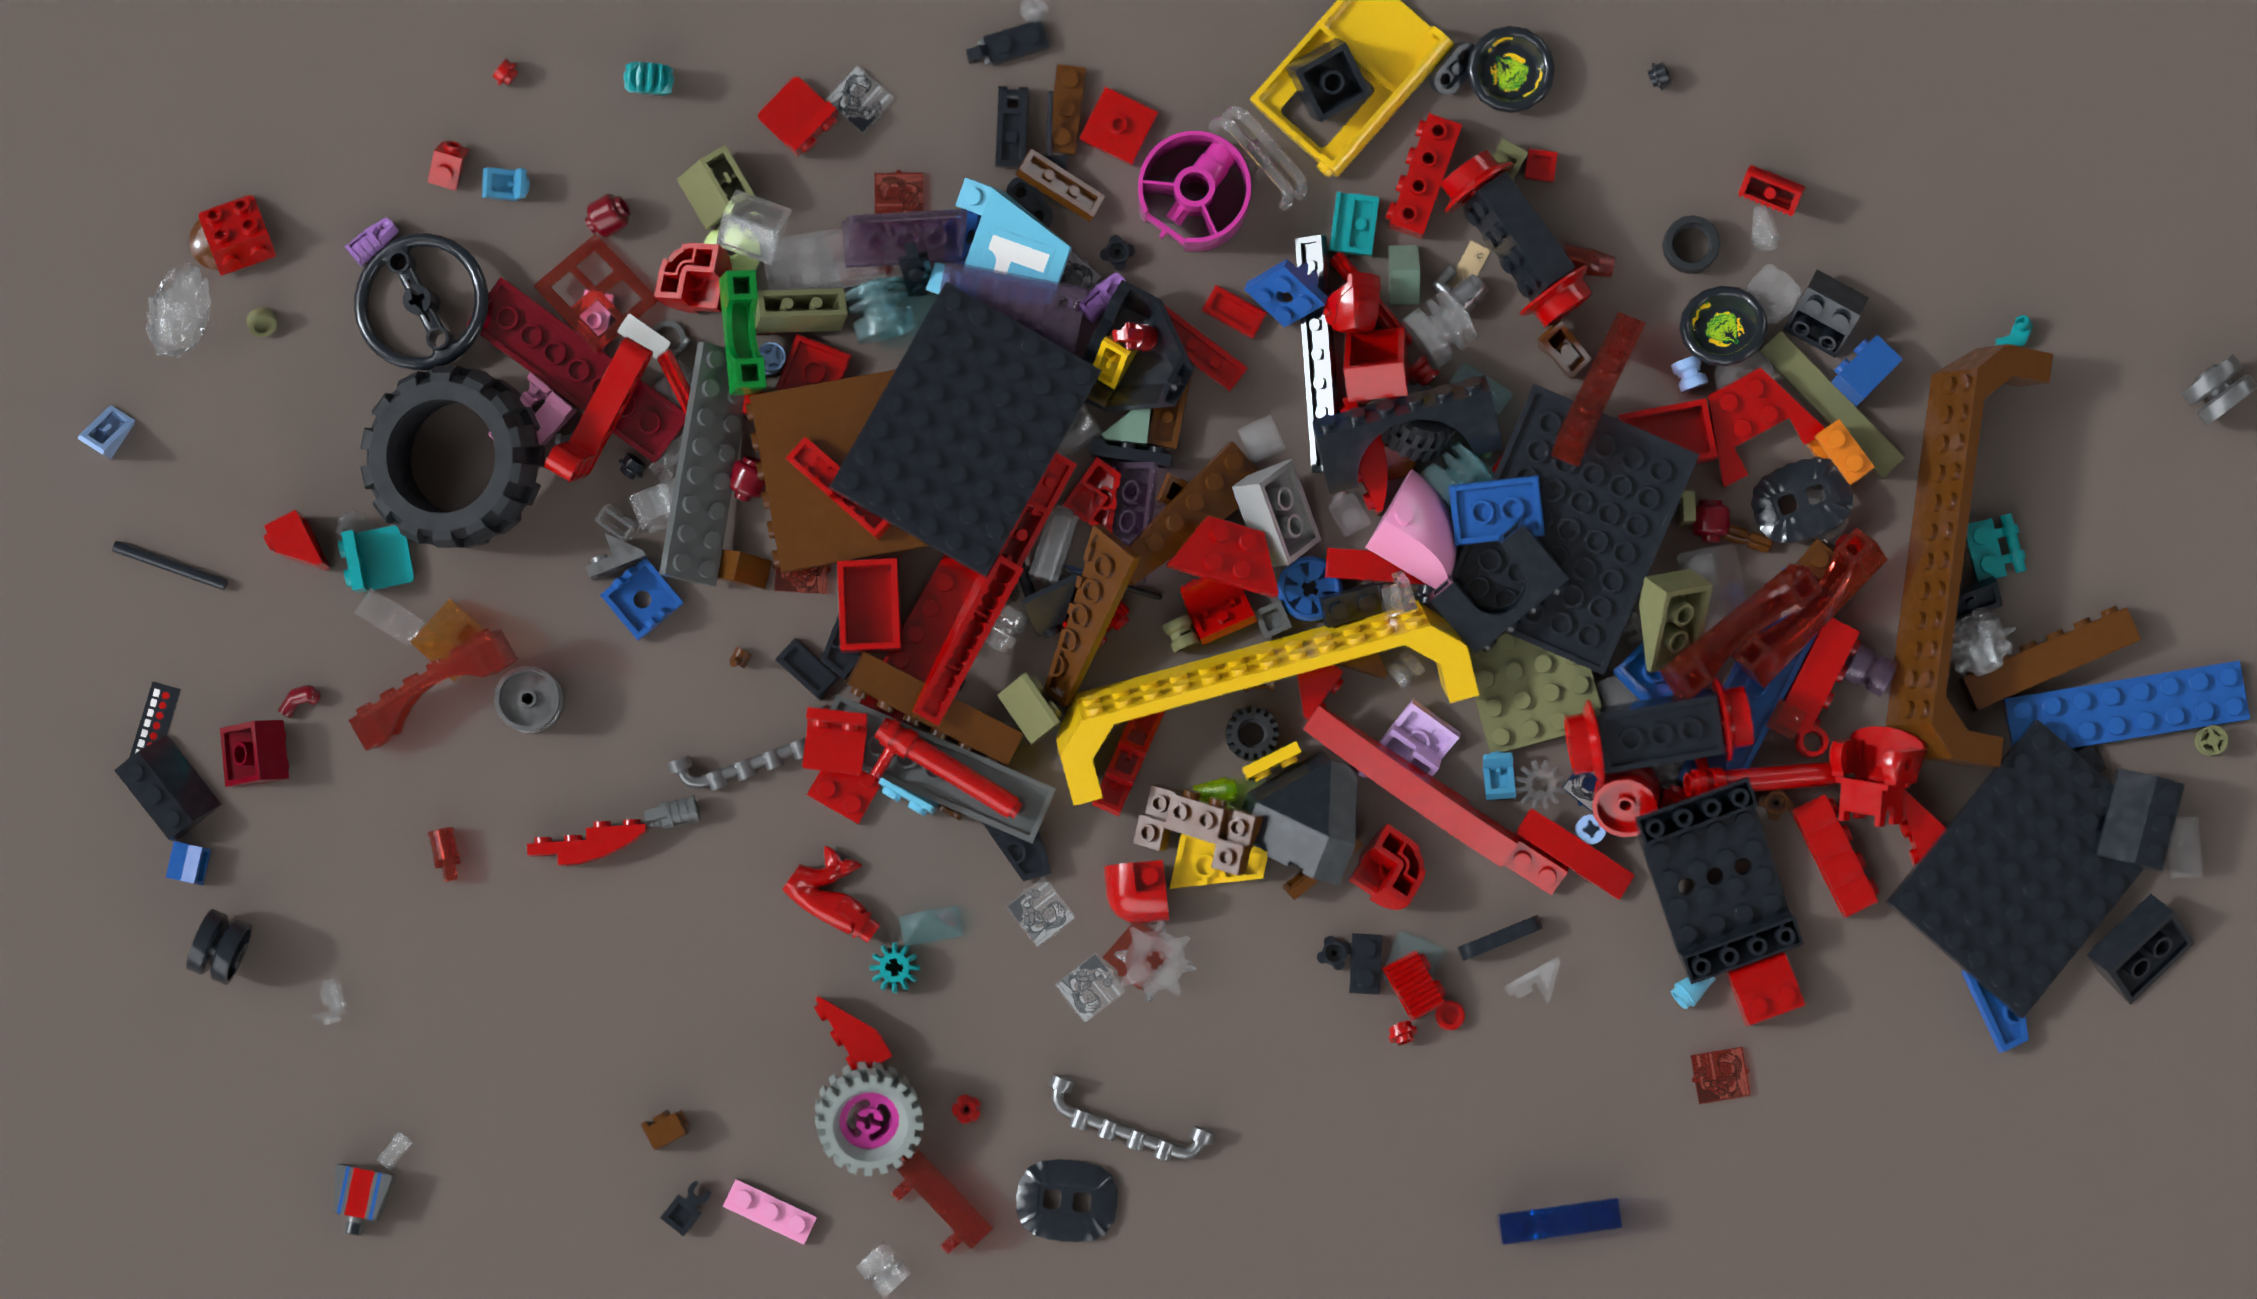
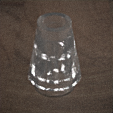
[1751,206,1780,252]

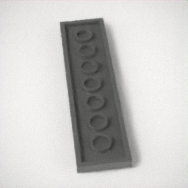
[659,342,745,587]
[831,694,1056,844]

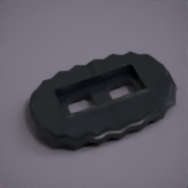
[1751,456,1854,543]
[1016,1159,1118,1242]

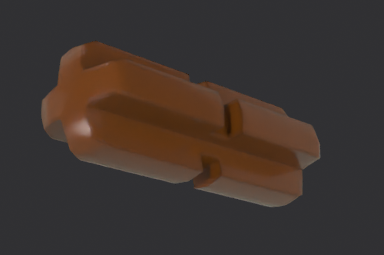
[1721,524,1773,553]

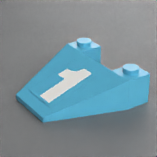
[926,178,1072,304]

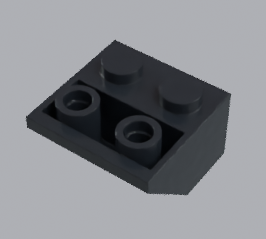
[1783,269,1869,358]

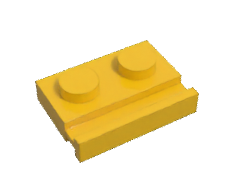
[1242,742,1301,782]

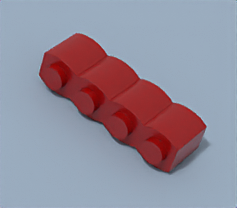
[1791,794,1880,918]

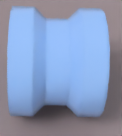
[1575,814,1606,845]

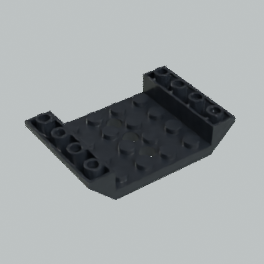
[1635,777,1804,985]

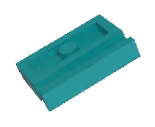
[1329,192,1379,257]

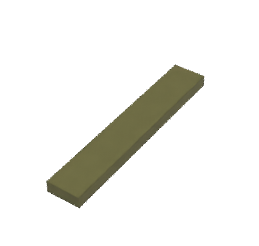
[1759,331,1905,479]

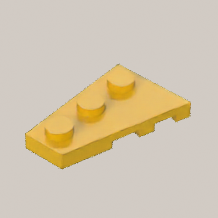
[1169,834,1268,889]

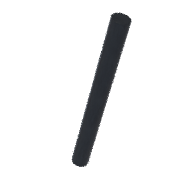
[112,540,228,591]

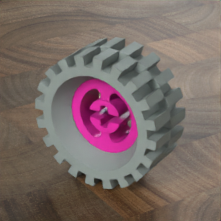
[814,1062,923,1176]

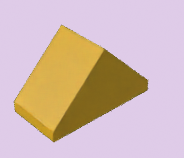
[1093,335,1138,390]

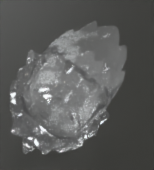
[146,263,212,359]

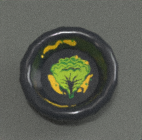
[1467,26,1555,113]
[1679,286,1768,366]

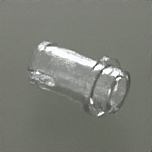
[376,1131,414,1171]

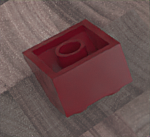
[220,720,289,787]

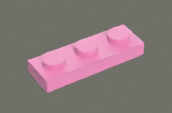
[723,1179,817,1245]

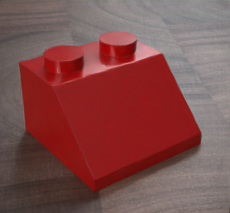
[263,509,331,571]

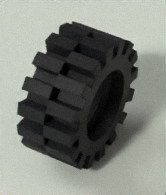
[1225,706,1279,761]

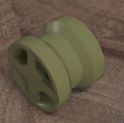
[2194,725,2228,756]

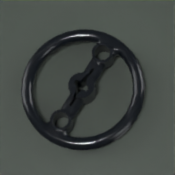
[354,233,489,370]

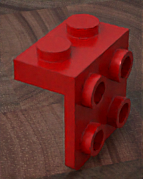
[758,76,839,157]
[198,195,276,276]
[1180,577,1257,645]

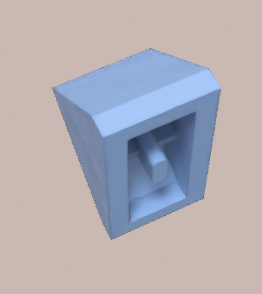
[78,405,135,459]

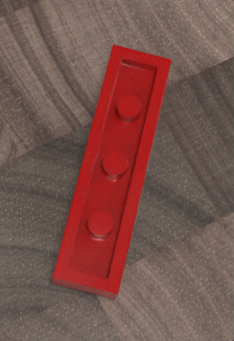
[1164,305,1248,393]

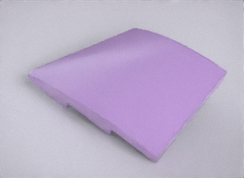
[1358,698,1461,778]

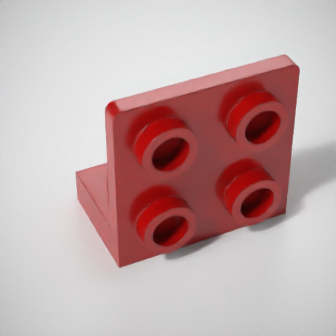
[802,707,869,775]

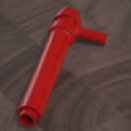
[870,717,1023,819]
[1683,757,1836,797]

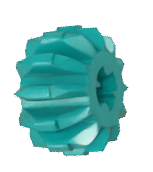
[623,62,674,96]
[869,942,921,993]

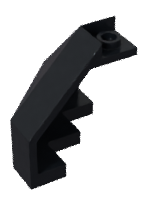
[1082,280,1194,412]
[1241,750,1358,886]

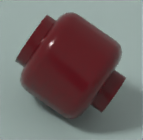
[585,193,631,237]
[729,456,766,502]
[1691,500,1730,543]

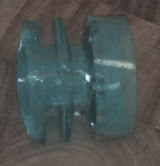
[845,277,918,344]
[1420,442,1492,516]

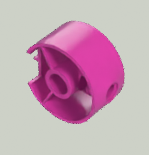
[1138,131,1251,252]

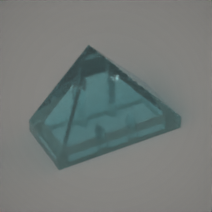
[899,906,963,946]

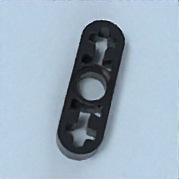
[1457,915,1543,961]

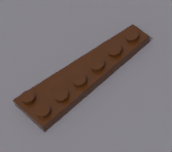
[1128,441,1259,586]
[1044,524,1141,706]

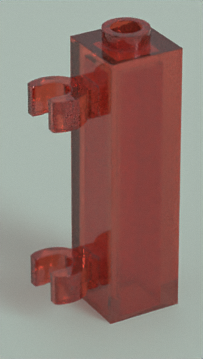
[890,1149,994,1255]

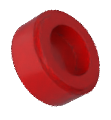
[1435,1000,1465,1030]

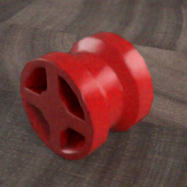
[1408,355,1440,386]

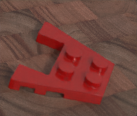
[1707,367,1825,487]

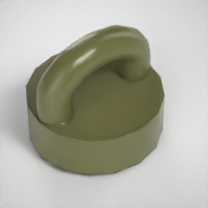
[246,307,277,337]

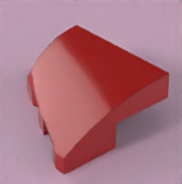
[1062,457,1121,533]

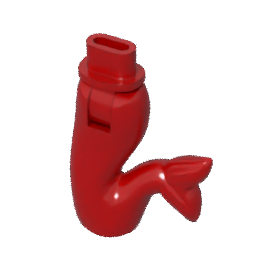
[782,846,881,943]

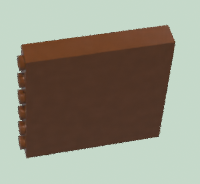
[746,369,930,574]

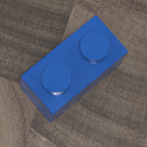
[1831,335,1903,407]

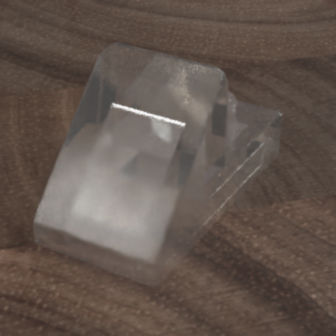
[1503,957,1561,1003]

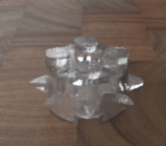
[1950,608,2016,676]
[1114,920,1196,1002]

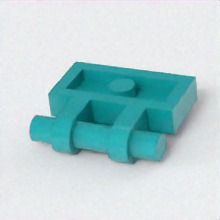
[1966,513,2027,582]

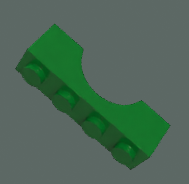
[719,270,767,395]

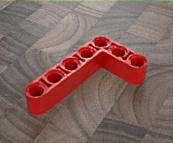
[544,337,653,482]

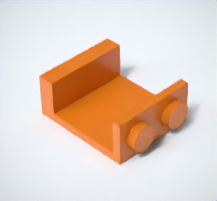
[1807,419,1874,485]

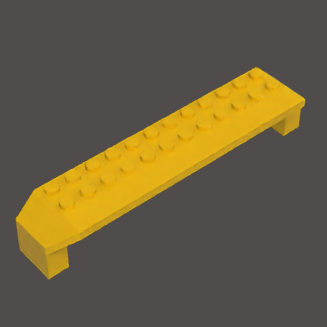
[1056,600,1479,806]

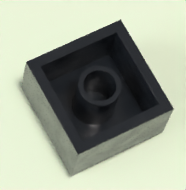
[1285,38,1371,123]

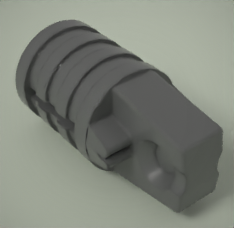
[644,795,700,829]

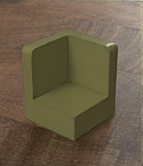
[1493,138,1528,181]

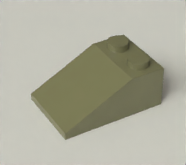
[1639,569,1713,673]

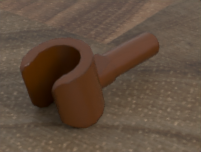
[729,646,752,669]

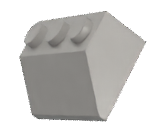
[1232,459,1321,567]

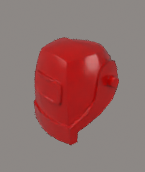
[1323,272,1381,335]

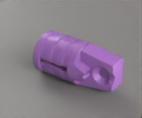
[344,217,399,267]
[1076,272,1127,323]

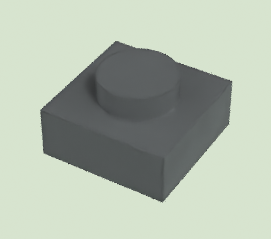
[1254,600,1292,639]

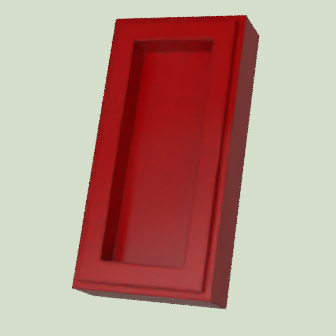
[1201,285,1267,340]

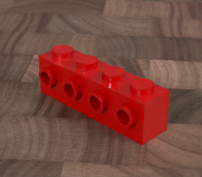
[1385,113,1462,240]

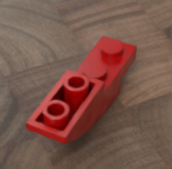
[1339,397,1388,516]
[527,819,649,867]

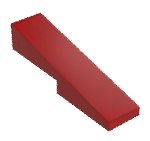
[785,436,891,540]

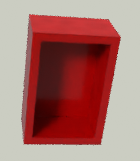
[1343,327,1409,404]
[1616,398,1718,464]
[837,558,902,653]

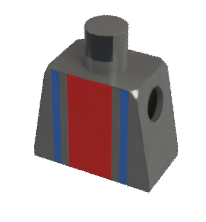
[334,1163,396,1236]

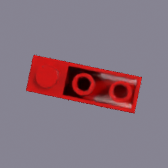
[1899,789,1946,866]
[814,996,894,1071]

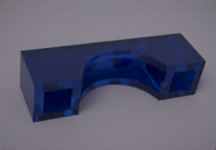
[1496,1197,1622,1245]

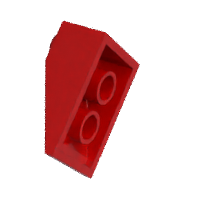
[1726,951,1805,1026]

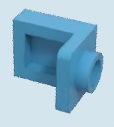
[482,167,530,201]
[1482,751,1516,800]

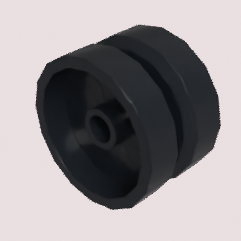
[186,909,253,985]

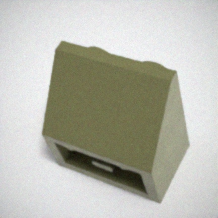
[677,145,757,231]
[997,673,1062,746]

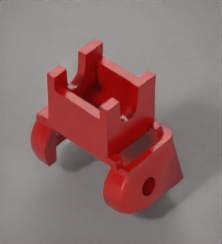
[1829,726,1927,827]

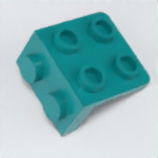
[338,525,415,594]

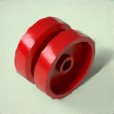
[1592,767,1661,837]

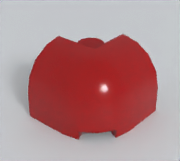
[654,243,732,314]
[1348,824,1427,910]
[1104,860,1169,924]

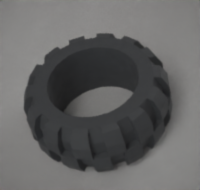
[360,366,545,548]

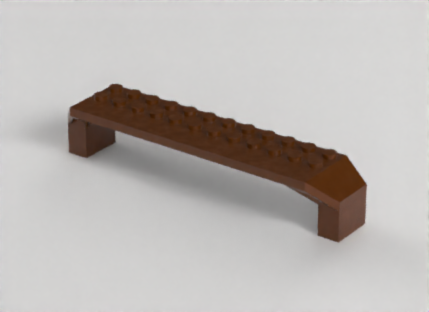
[1886,344,2053,767]

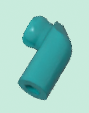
[1995,315,2033,347]

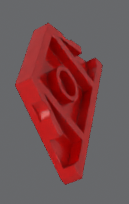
[1167,516,1279,598]

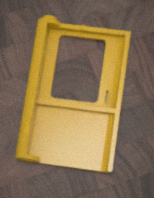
[1250,0,1454,178]

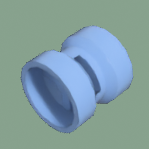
[759,342,786,376]
[1671,356,1709,393]

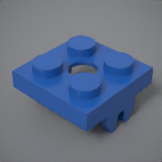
[1244,259,1328,328]
[600,557,684,641]

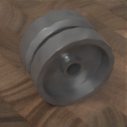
[2180,354,2257,426]
[494,666,564,734]

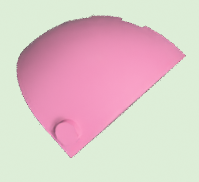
[1365,469,1457,589]

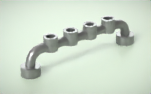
[666,704,830,791]
[1048,1074,1215,1162]

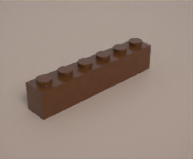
[1959,605,2141,712]
[846,652,1023,766]

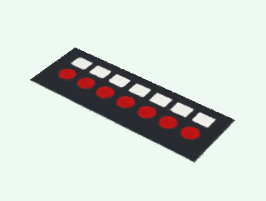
[129,681,181,758]

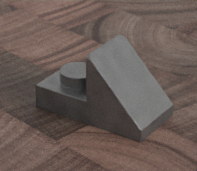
[585,533,648,580]

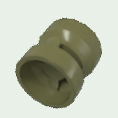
[1162,614,1201,653]

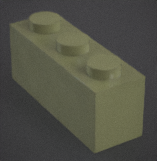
[755,288,848,333]

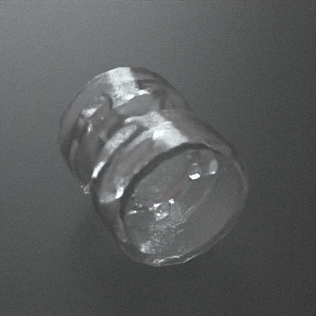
[985,604,1030,655]
[856,1241,913,1298]

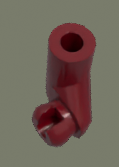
[278,685,321,718]

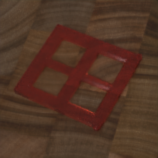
[534,234,658,353]

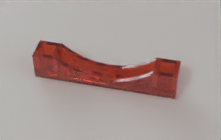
[1551,311,1646,467]
[1733,527,1888,688]
[1659,563,1823,699]
[349,628,518,751]

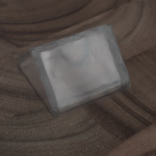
[716,189,792,265]

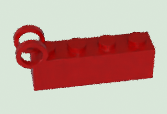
[1772,616,1861,758]

